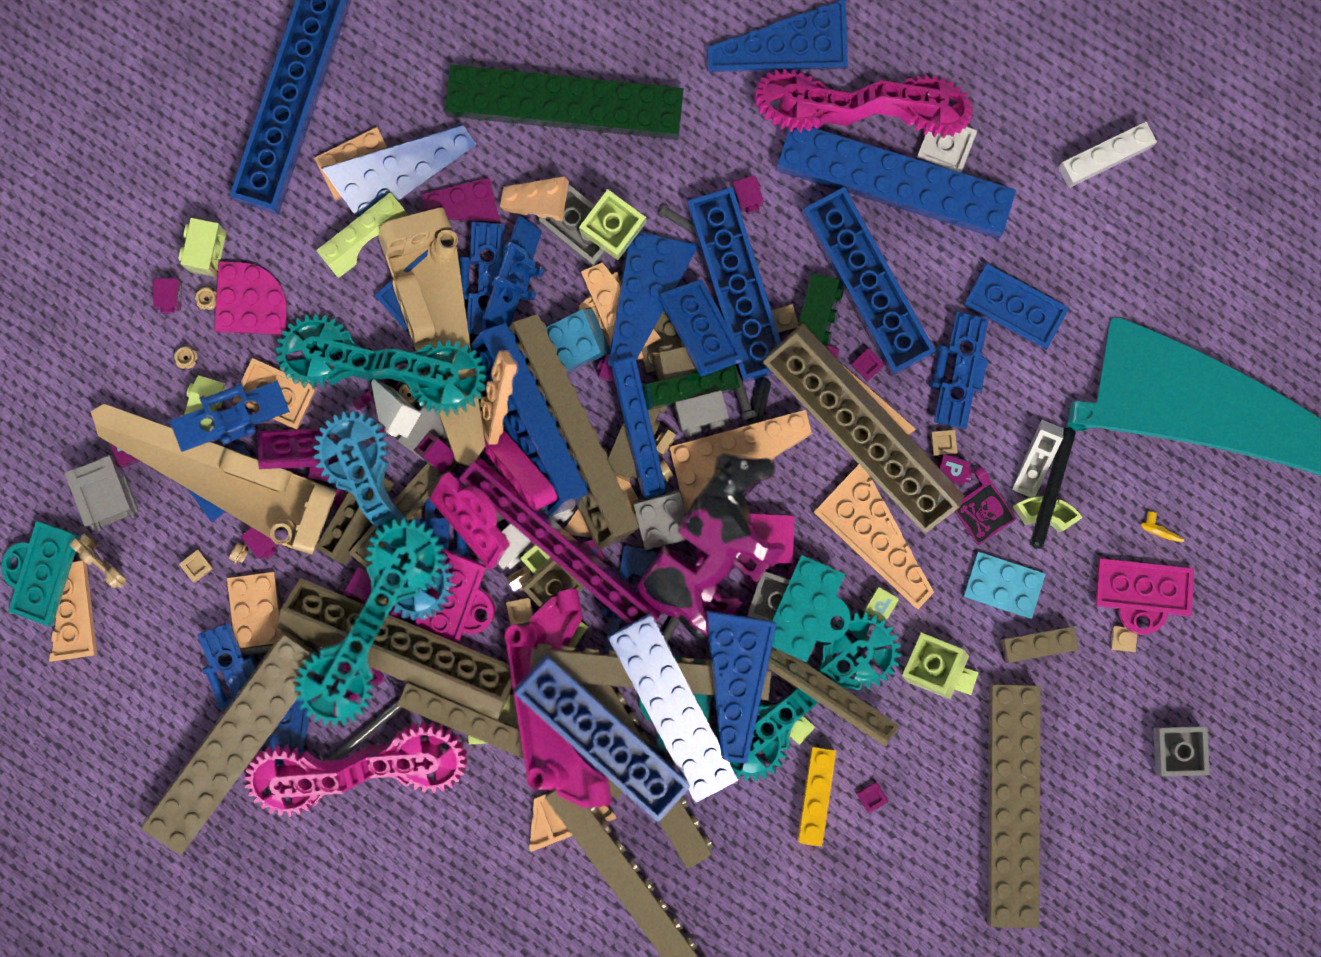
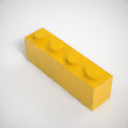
[797,746,836,847]

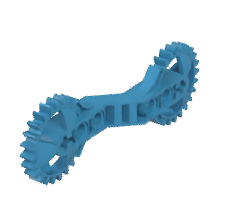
[313,411,456,620]

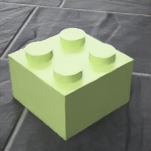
[579,189,646,260]
[179,218,227,277]
[902,633,969,699]

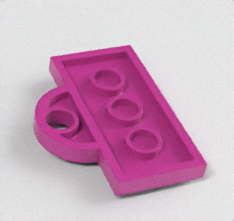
[429,472,511,570]
[415,548,495,644]
[1095,559,1194,635]

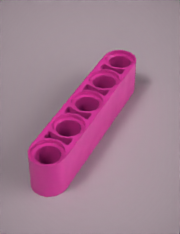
[482,429,557,511]

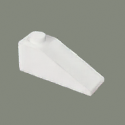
[371,379,421,438]
[1012,420,1064,498]

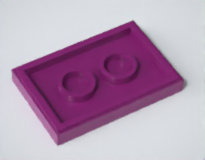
[257,428,331,469]

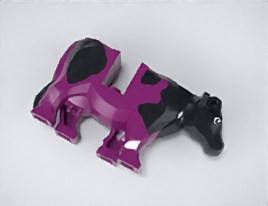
[637,453,785,640]

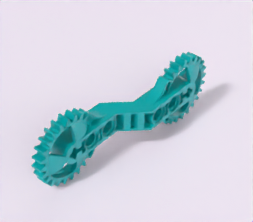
[276,314,487,417]
[294,517,445,727]
[713,611,902,782]

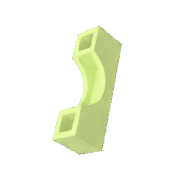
[316,192,409,278]

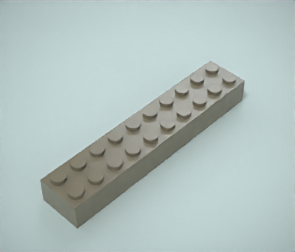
[509,314,639,551]
[763,324,964,534]
[277,578,513,720]
[141,629,321,855]
[987,685,1041,928]

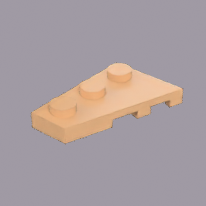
[500,176,569,221]

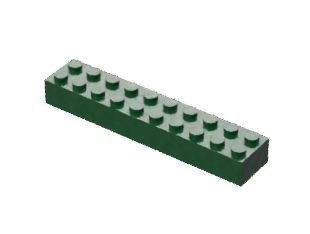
[445,64,684,140]

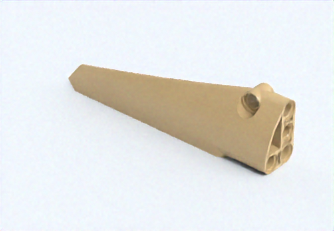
[378,208,485,467]
[91,404,337,555]

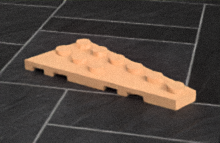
[669,410,813,514]
[814,465,934,610]

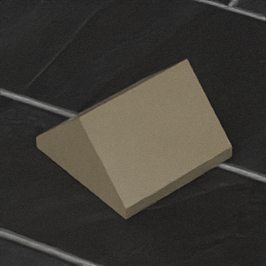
[521,559,584,608]

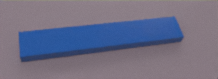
[610,355,667,499]

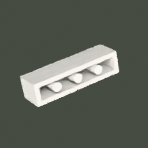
[1058,122,1157,188]
[498,507,574,570]

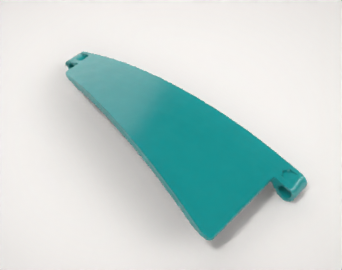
[1067,318,1321,476]

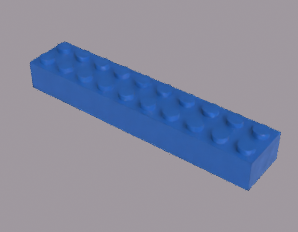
[229,0,351,215]
[776,127,1016,239]

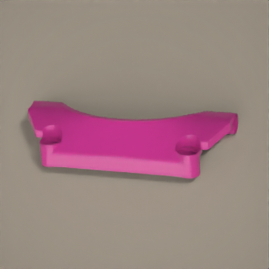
[505,589,612,808]

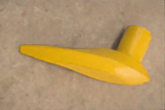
[1141,512,1184,542]

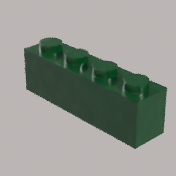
[797,273,844,346]
[642,365,740,410]

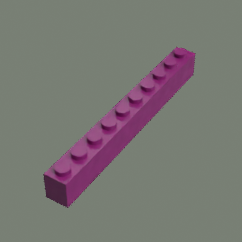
[459,457,661,624]

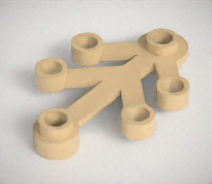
[70,532,127,588]

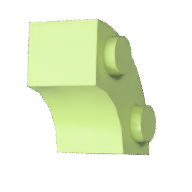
[180,375,225,431]
[1013,496,1083,533]

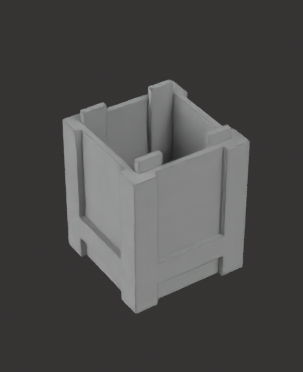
[65,455,139,532]

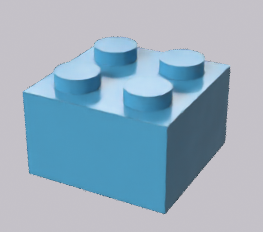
[546,309,610,372]

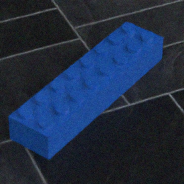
[687,187,781,383]
[802,187,936,377]
[470,323,588,517]
[514,653,691,822]

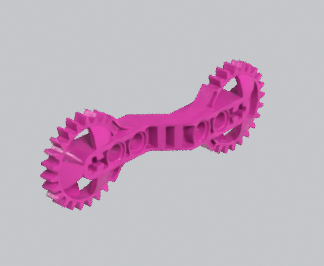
[754,69,973,138]
[244,721,468,817]

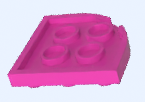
[214,261,287,335]

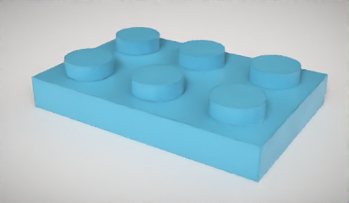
[963,552,1046,619]

